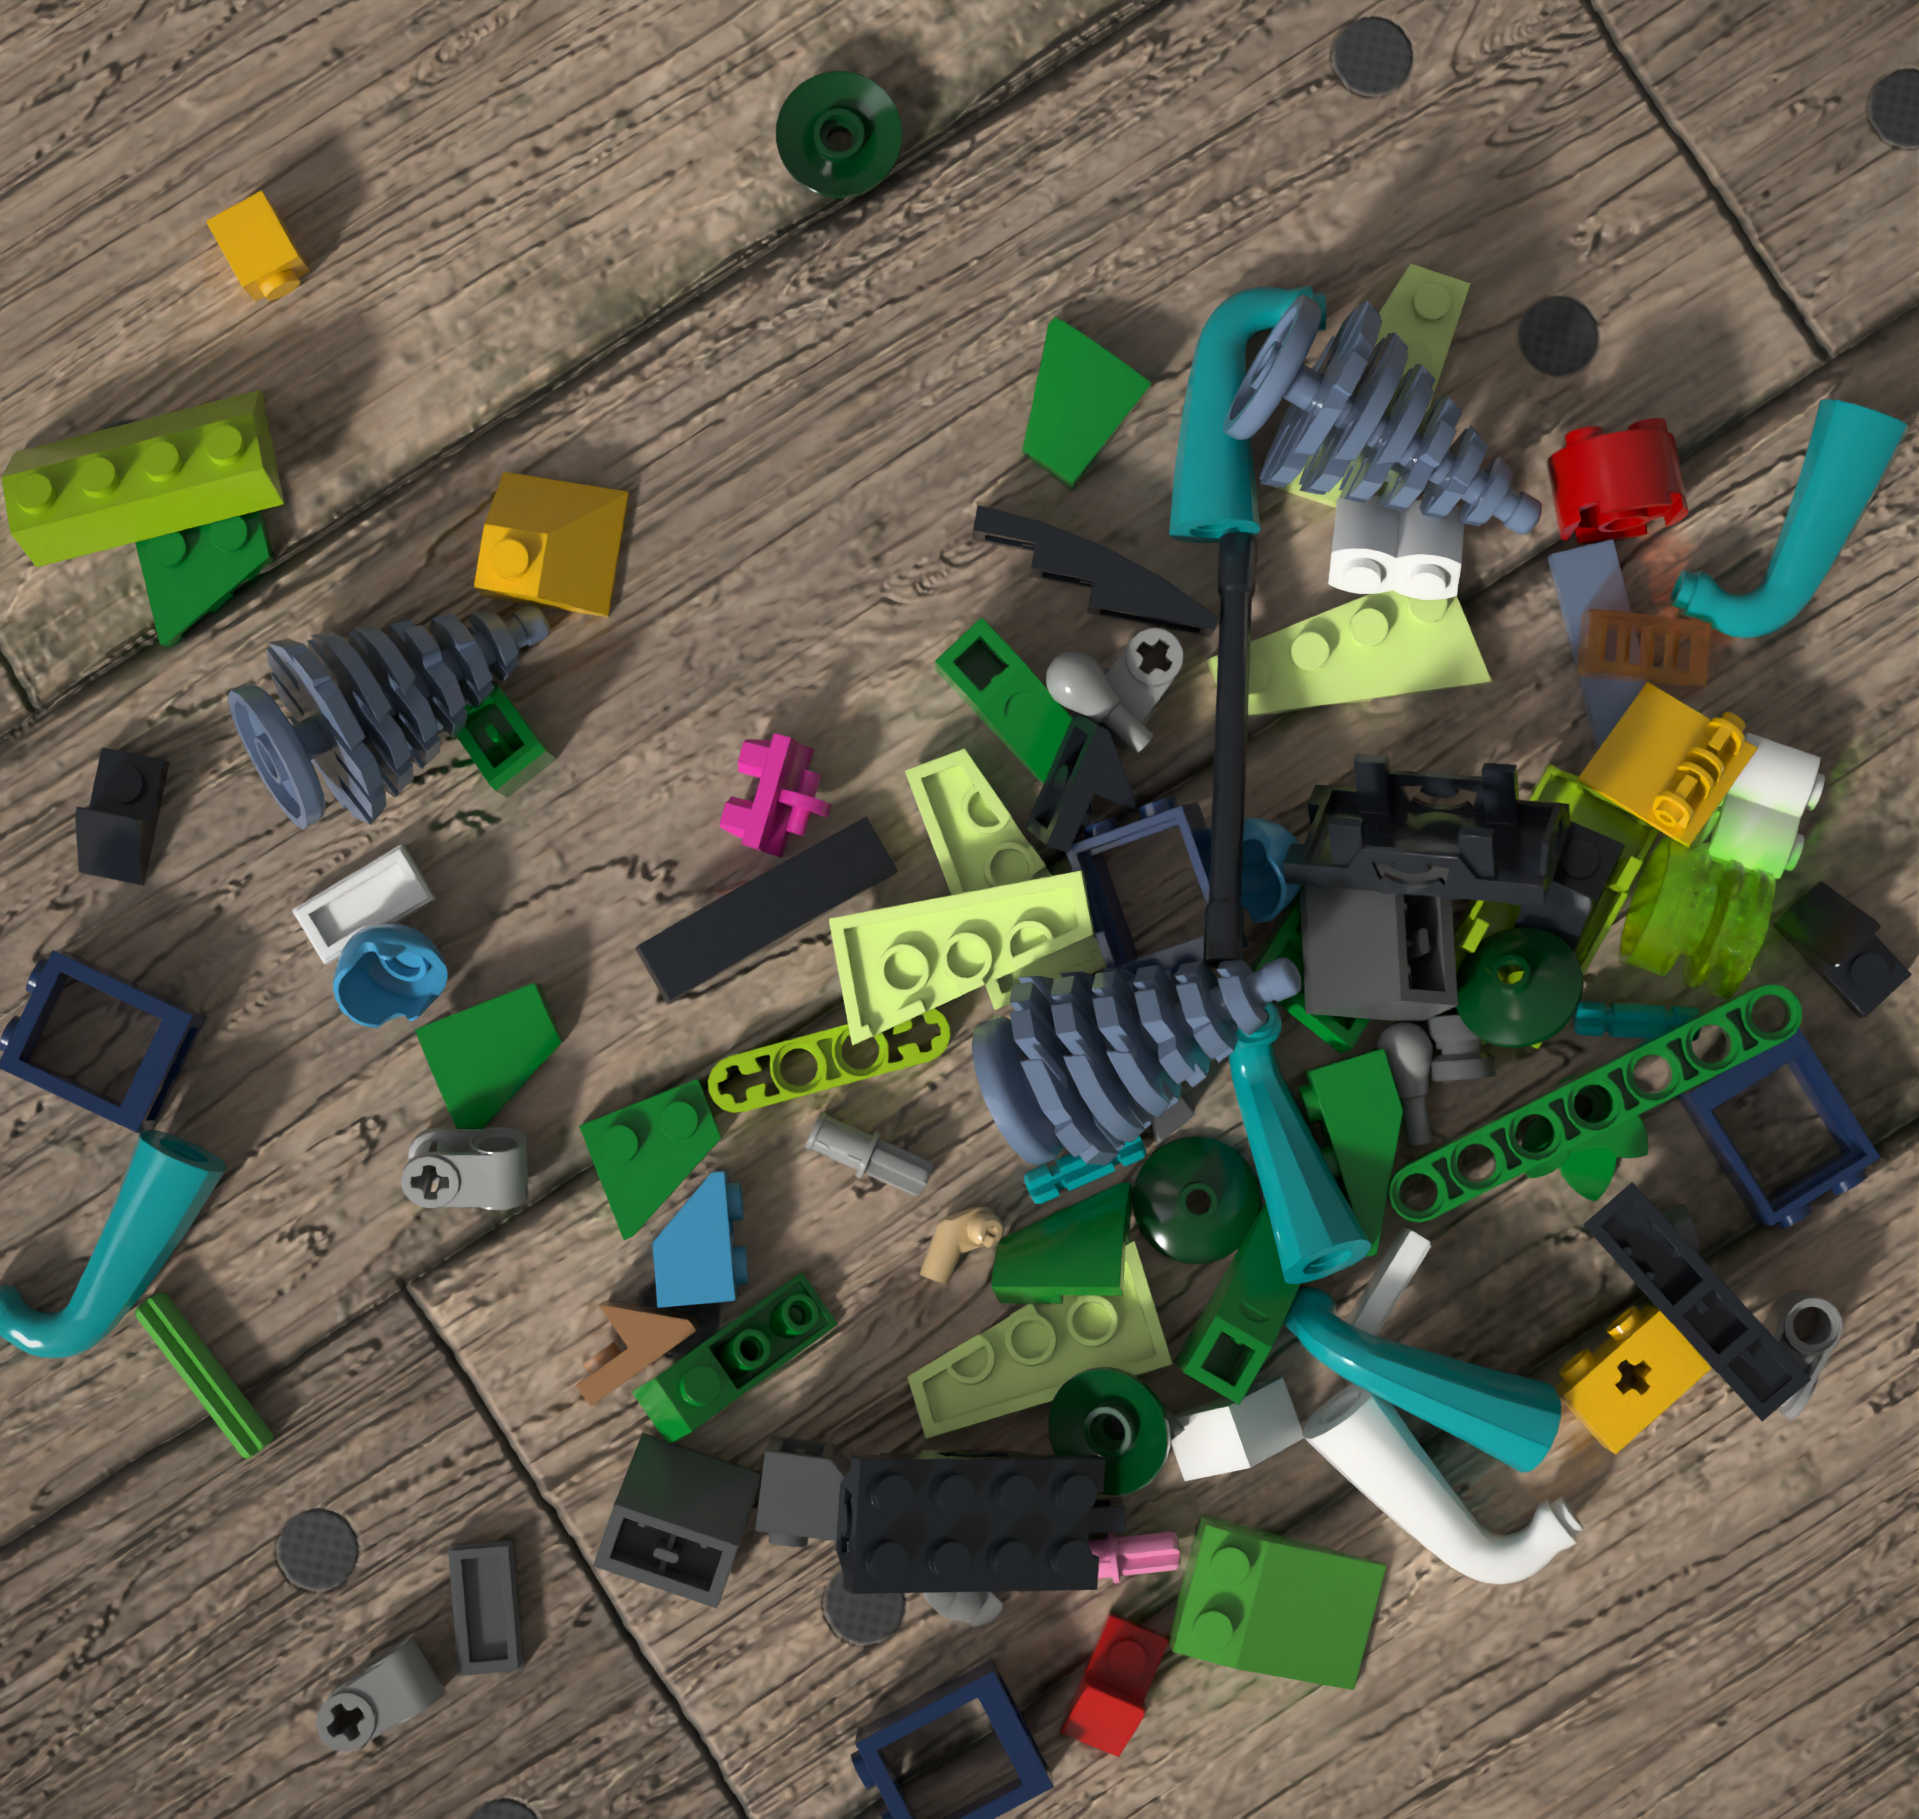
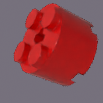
[1547,418,1689,544]

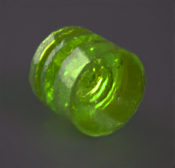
[1618,837,1776,999]

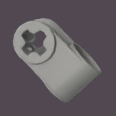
[1099,628,1183,752]
[401,1127,529,1210]
[1763,1290,1843,1419]
[316,1637,447,1752]

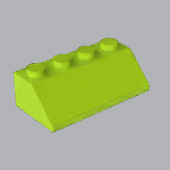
[1,390,284,568]

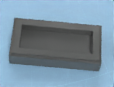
[448,1538,525,1676]

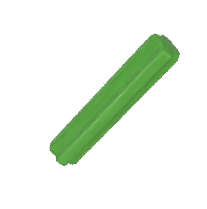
[135,1292,273,1459]

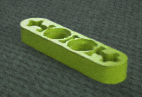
[708,1008,950,1113]

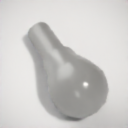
[1046,651,1154,753]
[1376,1021,1433,1145]

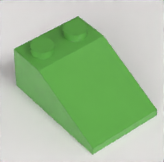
[1168,1514,1386,1690]

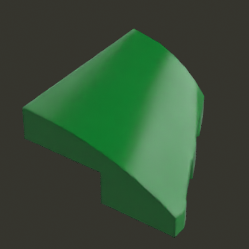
[1022,316,1152,492]
[414,982,564,1129]
[991,1182,1132,1304]

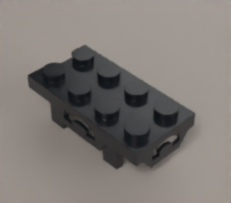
[1283,753,1571,906]
[836,1450,1106,1594]

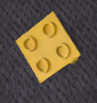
[1578,682,1758,848]

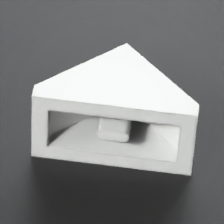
[1171,1376,1304,1481]

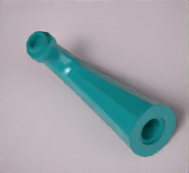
[1169,286,1326,543]
[1670,399,1910,638]
[1228,1002,1371,1284]
[0,1130,227,1358]
[1284,1287,1562,1473]

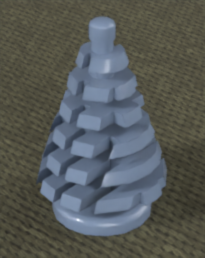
[1223,294,1542,535]
[228,605,550,830]
[972,957,1301,1165]

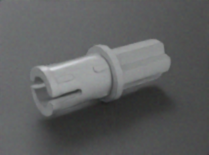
[805,1111,933,1196]

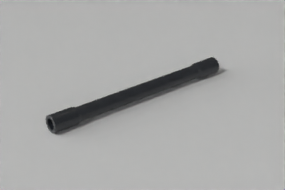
[1203,532,1257,969]

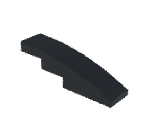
[972,505,1217,637]
[635,817,898,1003]
[1583,1182,1812,1422]

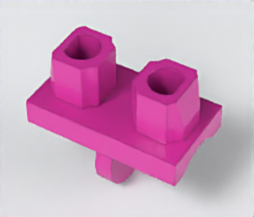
[719,733,832,858]

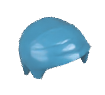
[1208,818,1302,923]
[333,923,448,1028]

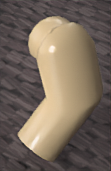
[919,1206,1004,1285]

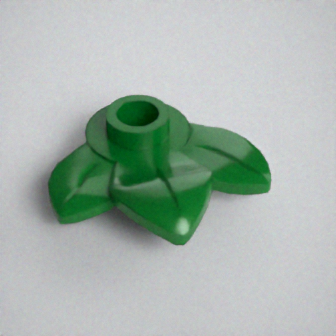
[1521,1074,1648,1202]

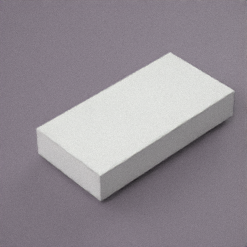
[292,844,437,965]
[1345,1227,1431,1336]

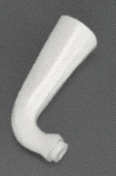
[1302,1383,1584,1584]

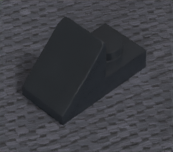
[1025,711,1137,853]
[75,747,170,886]
[1514,821,1625,953]
[1772,881,1912,1018]

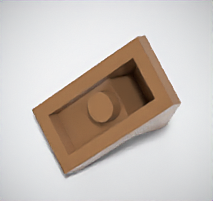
[576,1300,701,1407]

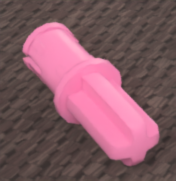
[1088,1532,1181,1584]

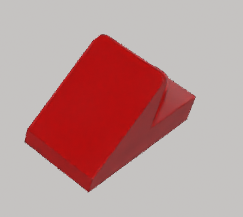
[1059,1611,1169,1757]

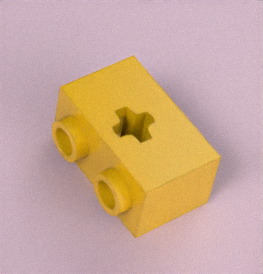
[1554,1305,1712,1454]

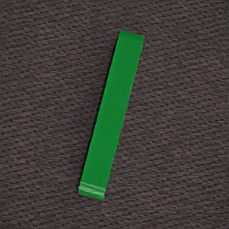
[1389,984,1802,1222]

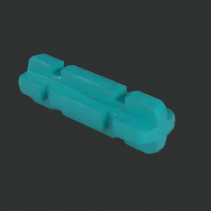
[1573,1001,1701,1041]
[1024,1135,1146,1204]

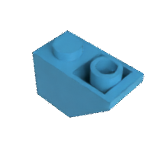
[652,1169,749,1308]

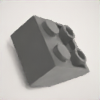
[1300,885,1458,1023]
[593,1432,762,1609]
[755,1436,853,1552]

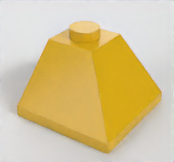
[474,472,629,617]

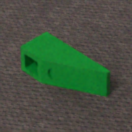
[934,617,1072,785]
[1298,1048,1403,1257]
[1173,1202,1301,1405]
[632,1272,838,1444]

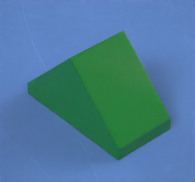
[456,681,557,798]

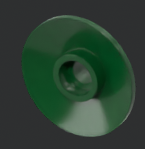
[776,71,902,198]
[1456,927,1584,1048]
[1132,1136,1260,1264]
[1048,1367,1171,1496]

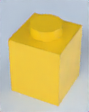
[206,190,311,302]

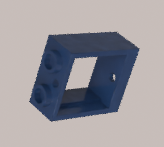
[1066,795,1249,976]
[0,950,207,1133]
[1677,1028,1880,1229]
[850,1659,1054,1819]

